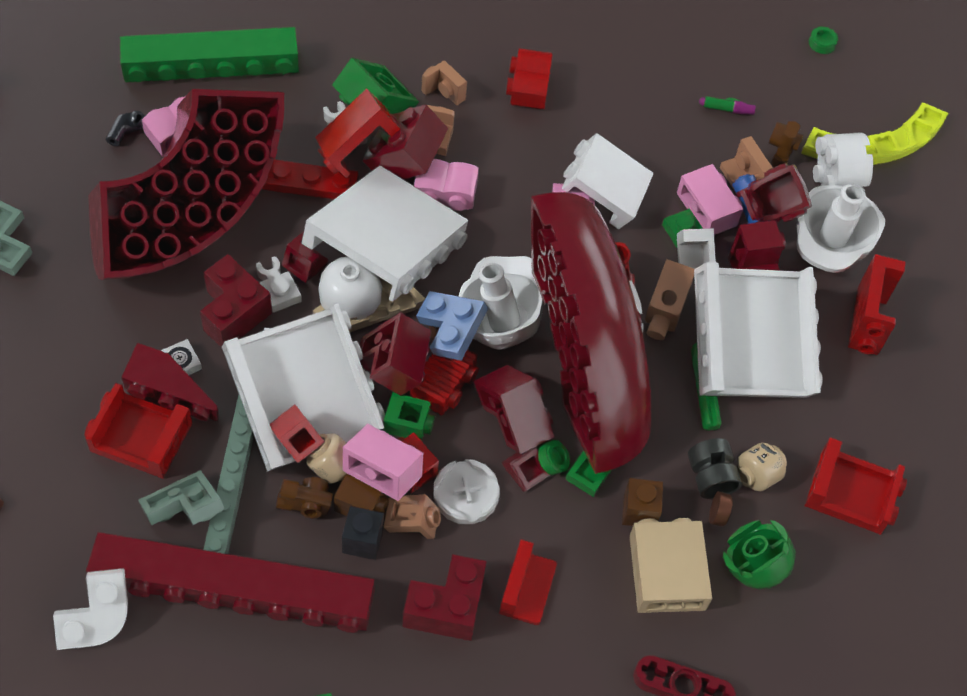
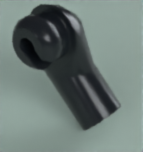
[106,110,145,146]

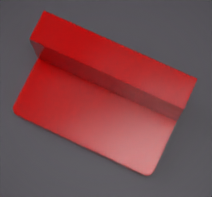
[499,540,557,625]

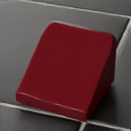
[502,447,550,492]

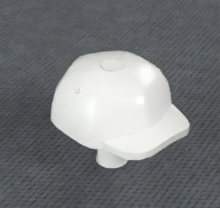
[796,184,885,273]
[458,256,543,350]

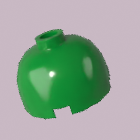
[723,520,795,590]

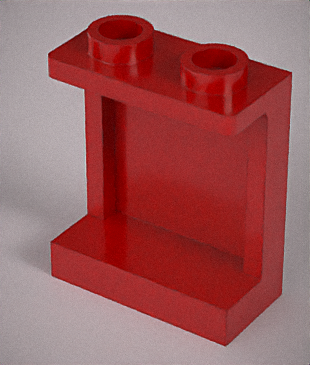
[315,89,400,178]
[848,254,906,355]
[84,383,192,479]
[804,437,907,535]

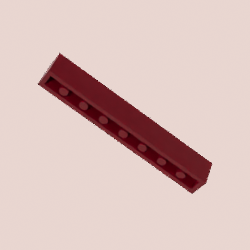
[86,532,374,633]

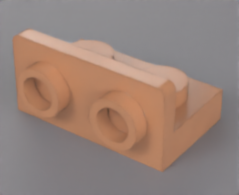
[720,136,773,189]

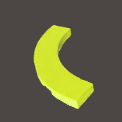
[801,102,949,165]

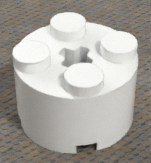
[813,133,873,191]

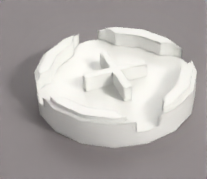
[433,459,500,524]

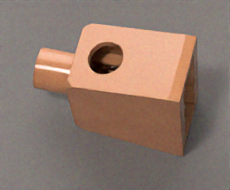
[645,259,694,340]

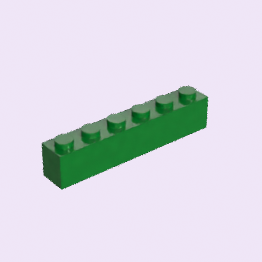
[120,27,299,82]

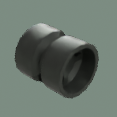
[688,438,742,499]

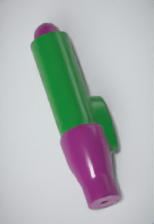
[699,96,756,115]

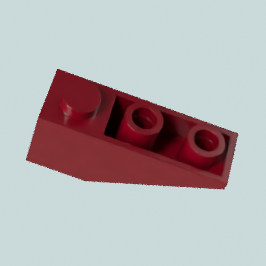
[121,343,219,421]

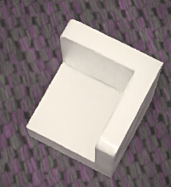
[677,228,716,269]

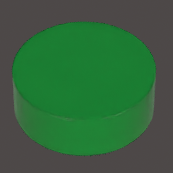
[808,27,838,54]
[538,440,570,475]

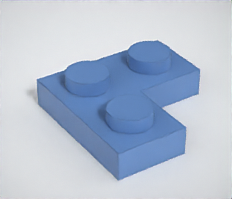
[416,291,488,361]

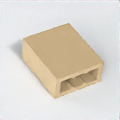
[630,518,712,613]

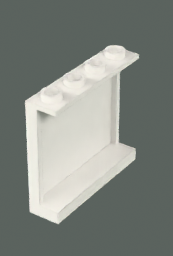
[302,166,468,302]
[694,262,823,398]
[222,303,385,472]

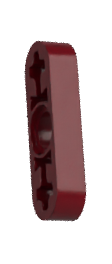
[633,655,736,696]

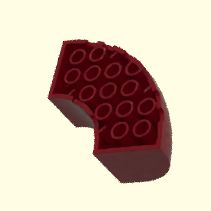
[88,89,284,280]
[531,192,651,474]

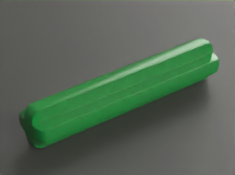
[691,343,721,431]

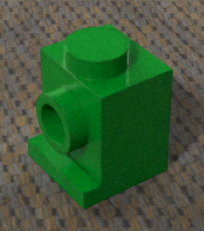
[383,392,435,441]

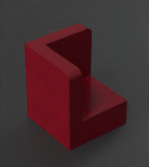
[281,231,328,283]

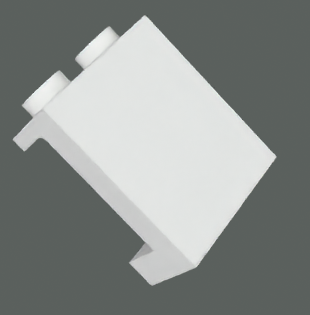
[562,133,654,229]

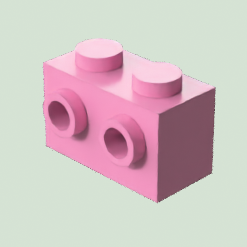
[677,164,743,235]
[343,424,423,501]

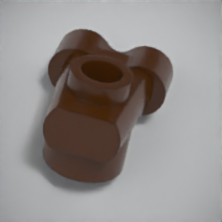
[768,121,804,167]
[275,477,333,519]

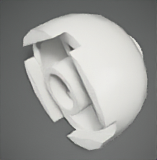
[318,256,382,320]

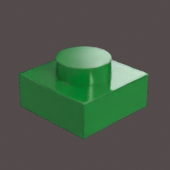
[662,208,703,248]
[566,451,611,497]

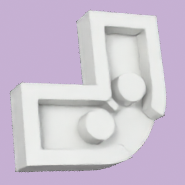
[53,569,128,650]

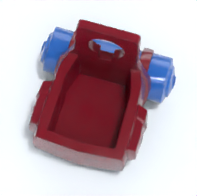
[732,163,812,224]

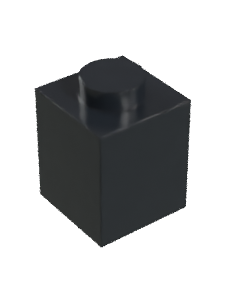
[342,506,384,560]

